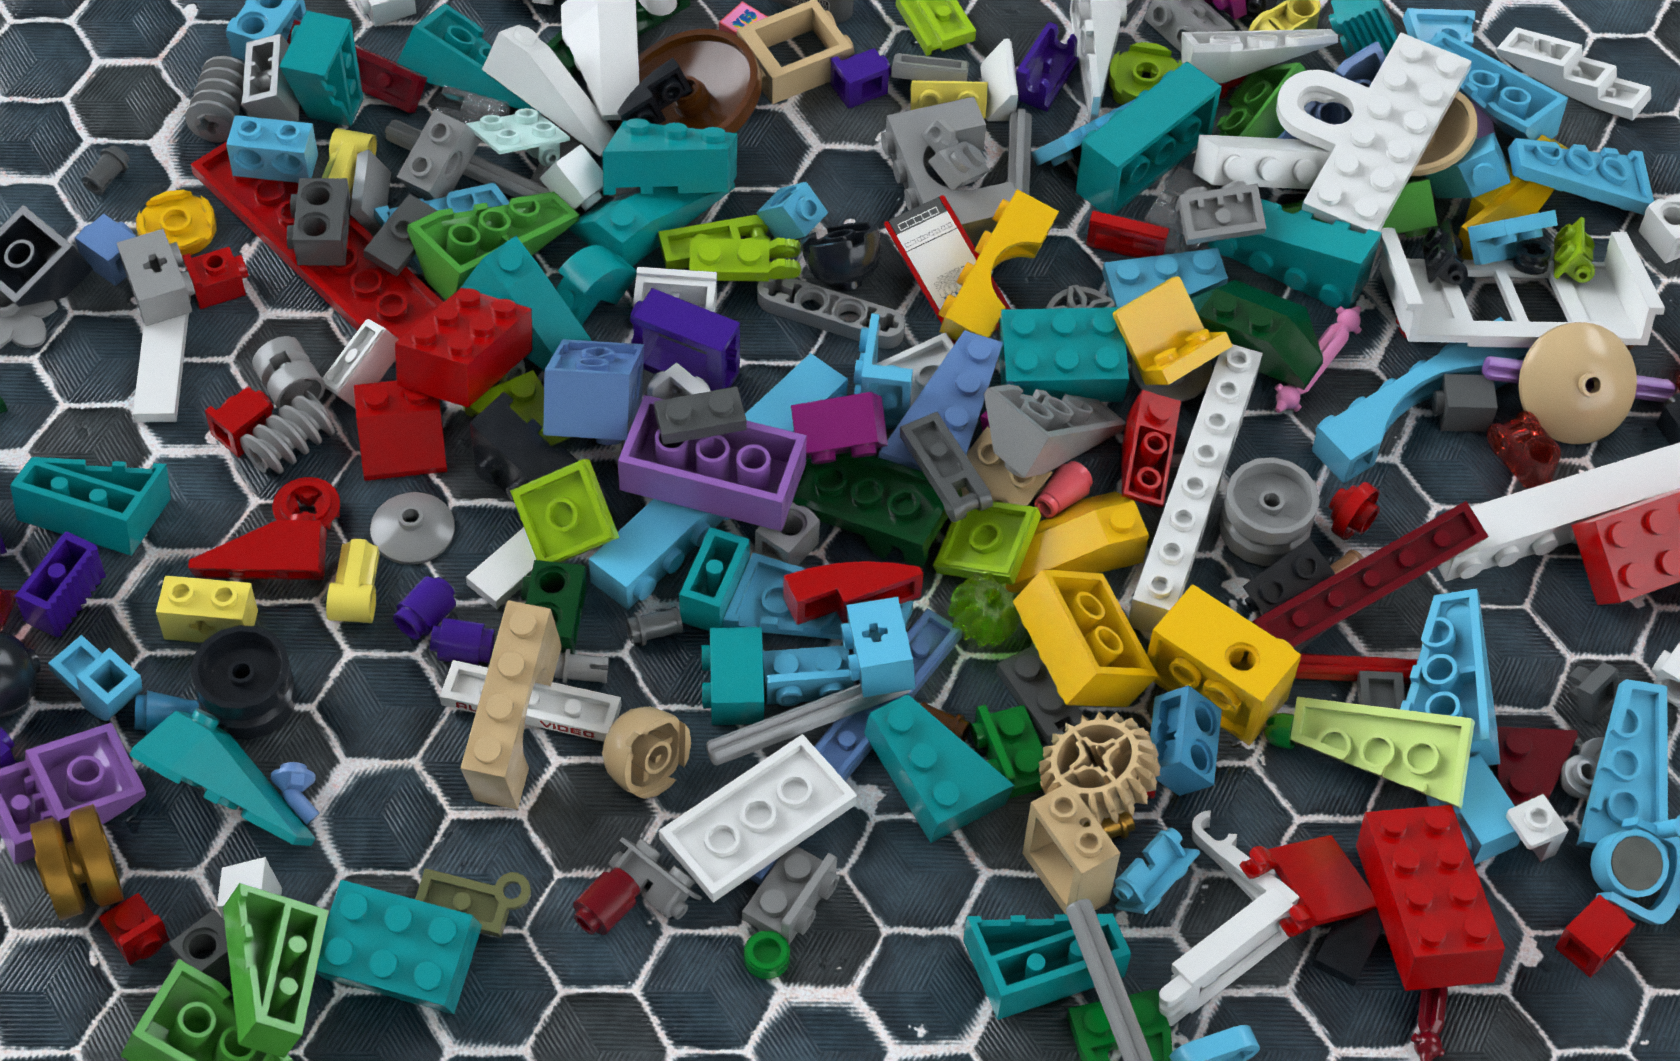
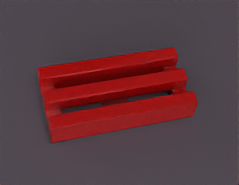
[1086,210,1169,258]

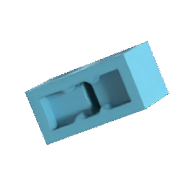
[226,0,306,60]
[226,115,318,183]

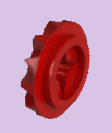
[272,477,341,530]

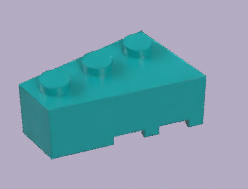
[279,10,364,127]
[10,457,171,556]

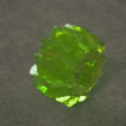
[947,573,1020,648]

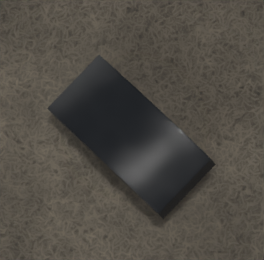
[617,57,693,124]

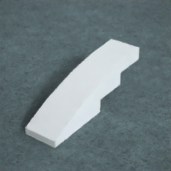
[1497,27,1651,121]

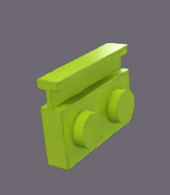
[895,0,976,56]

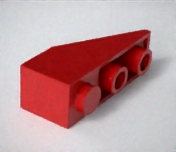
[1121,390,1181,508]

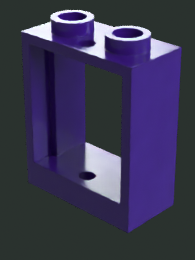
[630,288,740,391]

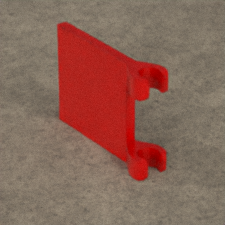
[1239,835,1376,937]

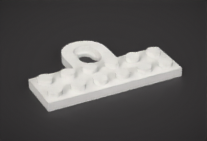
[1276,33,1472,234]

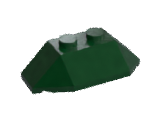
[1190,280,1323,390]

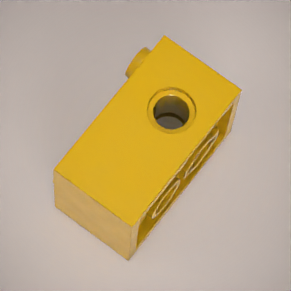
[1147,584,1301,746]

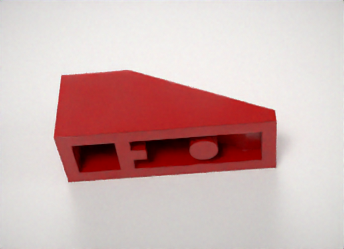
[188,514,327,580]

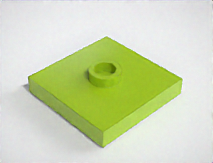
[510,459,620,563]
[933,501,1041,585]

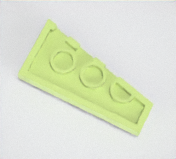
[1290,697,1475,809]

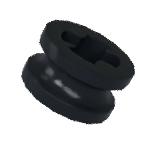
[1513,240,1552,275]

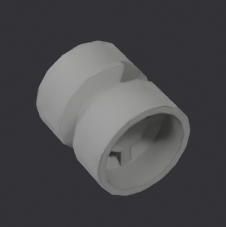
[252,336,325,409]

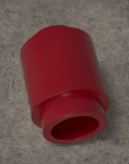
[573,867,640,935]

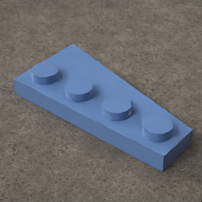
[878,330,1003,471]

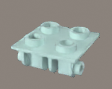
[466,108,570,167]

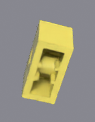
[156,576,258,643]

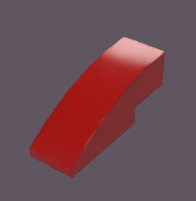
[783,561,923,625]

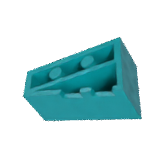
[603,118,737,195]
[864,694,1014,843]
[963,913,1131,1020]

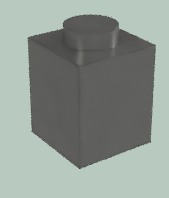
[1432,374,1498,432]

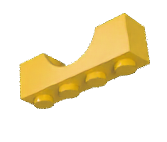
[938,189,1059,341]

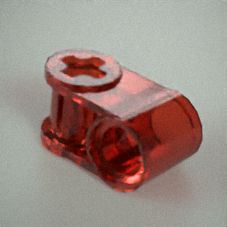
[1487,411,1561,489]

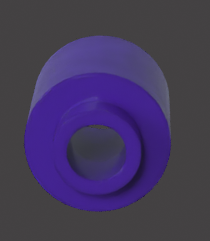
[393,576,456,640]
[430,618,495,666]

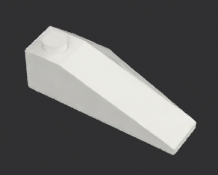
[482,25,615,157]
[1181,29,1338,83]

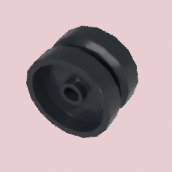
[190,625,297,740]

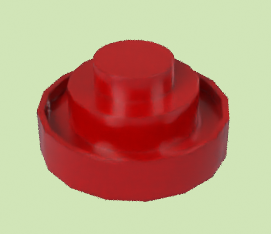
[1328,482,1380,541]

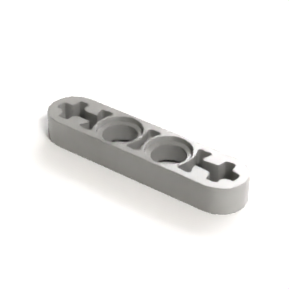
[757,278,905,349]

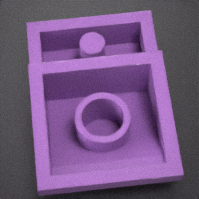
[0,722,146,864]

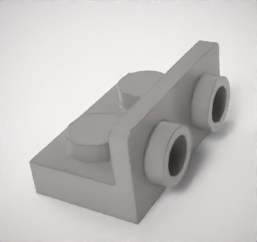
[1144,0,1235,52]
[1175,181,1266,245]
[742,846,840,945]

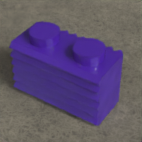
[14,532,107,637]

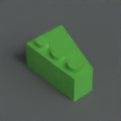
[223,883,329,1058]

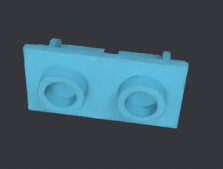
[1113,827,1200,914]

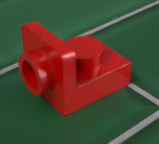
[98,892,170,965]

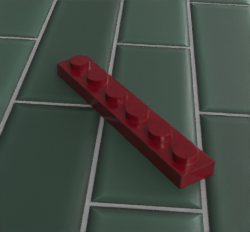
[1252,501,1489,648]

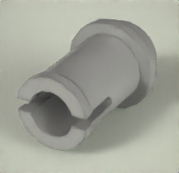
[554,649,609,684]

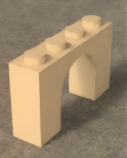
[461,600,562,810]

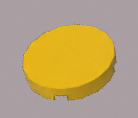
[136,190,217,256]

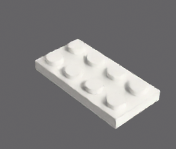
[659,734,857,903]

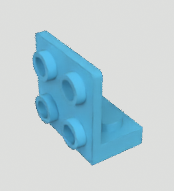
[854,313,913,430]

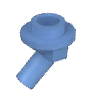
[271,762,320,825]

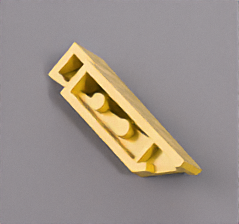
[1458,135,1568,260]

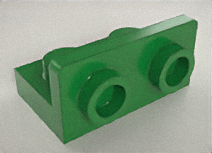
[970,704,1044,799]

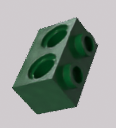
[521,560,587,654]

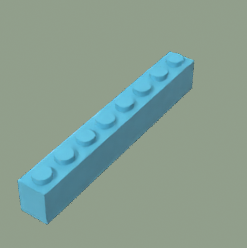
[589,353,848,610]

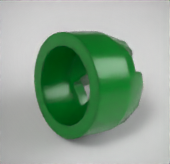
[1264,713,1295,749]

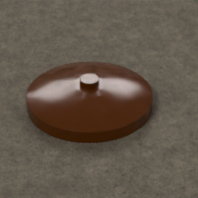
[616,29,762,133]

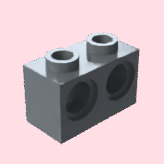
[287,178,351,265]

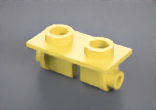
[910,80,988,118]

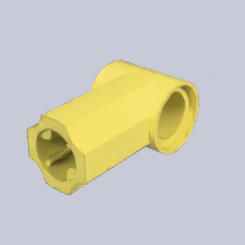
[322,128,377,199]
[326,539,380,623]

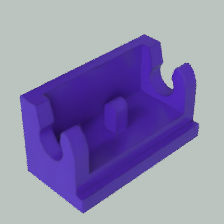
[1016,21,1079,112]

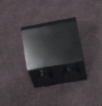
[0,205,93,307]

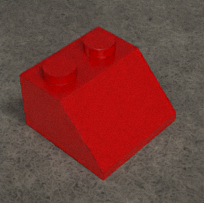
[354,380,447,481]

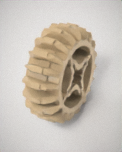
[1039,711,1160,826]

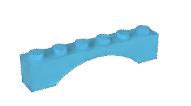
[1312,317,1530,484]

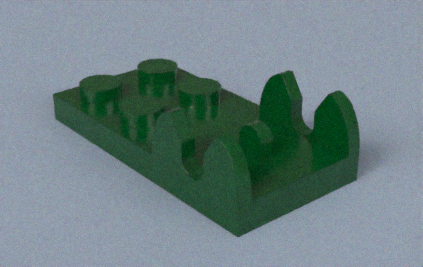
[792,452,962,568]

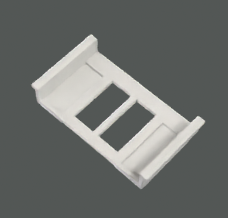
[1379,228,1665,348]

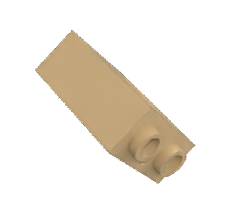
[737,0,855,105]
[1022,782,1120,914]

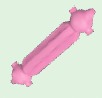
[1275,305,1362,413]

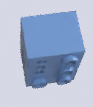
[543,339,644,445]

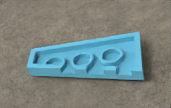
[1576,679,1668,855]

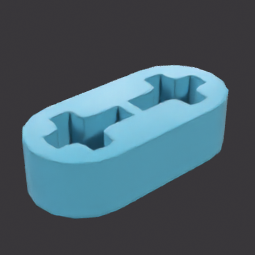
[1169,1025,1260,1061]

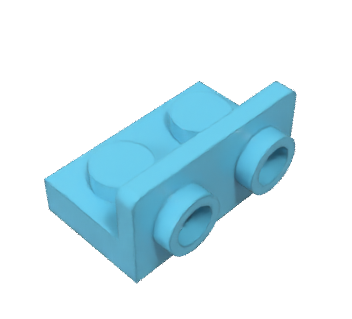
[1467,210,1558,265]
[763,645,854,706]

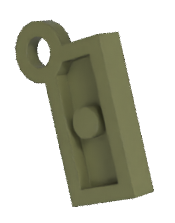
[415,868,532,938]

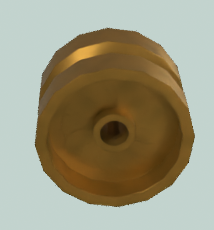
[30,804,124,921]

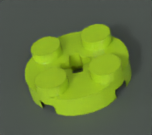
[1108,42,1182,105]

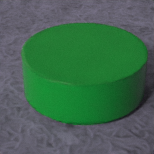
[744,931,790,979]

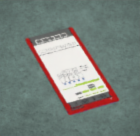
[884,195,1011,344]

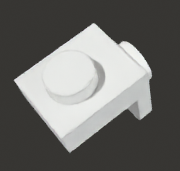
[647,362,710,399]
[1506,794,1568,861]

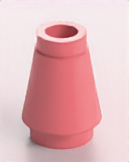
[1035,461,1093,518]

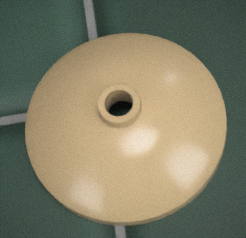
[1411,91,1478,176]
[1518,322,1637,444]

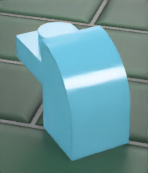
[48,635,142,721]

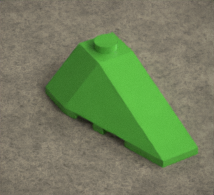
[407,192,580,300]
[120,959,294,1061]

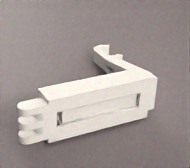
[1159,810,1300,1026]

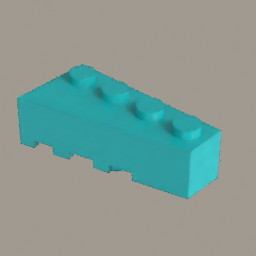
[1208,199,1382,309]

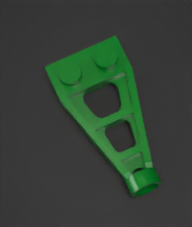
[1067,989,1173,1061]

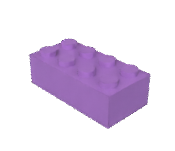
[618,395,807,531]

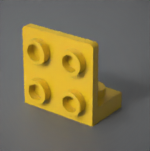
[1113,276,1232,385]

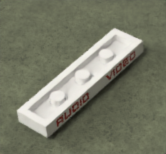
[440,660,622,742]

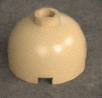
[602,706,691,799]

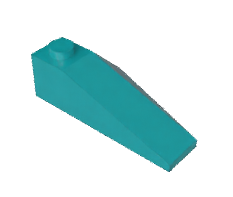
[569,182,735,266]

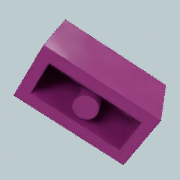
[791,392,888,464]

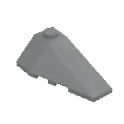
[984,384,1126,478]

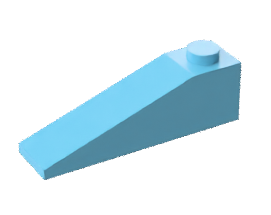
[1426,32,1568,140]
[1400,588,1500,766]

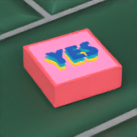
[719,1,768,36]

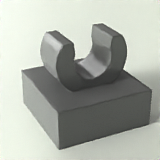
[1567,662,1619,724]

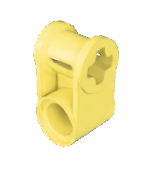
[1249,0,1321,31]

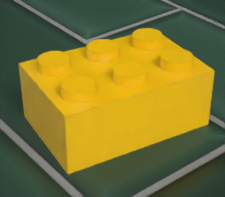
[1012,569,1158,707]

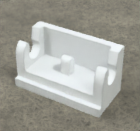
[633,267,717,312]

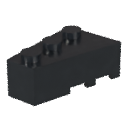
[470,391,601,503]

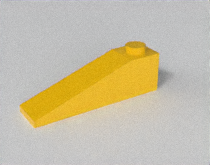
[976,491,1149,600]

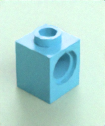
[756,182,828,239]

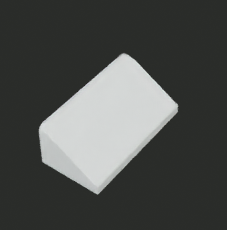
[980,39,1018,121]
[322,319,399,409]

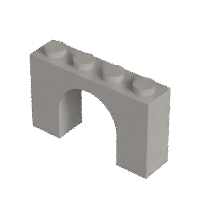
[881,97,1015,246]

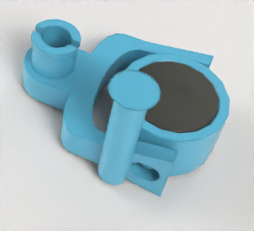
[1590,815,1680,925]

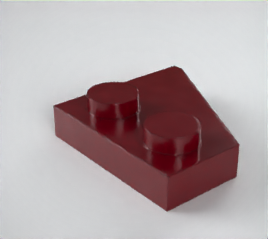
[1493,727,1578,806]

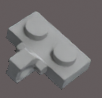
[921,118,990,190]

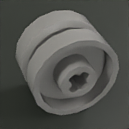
[1219,457,1320,566]

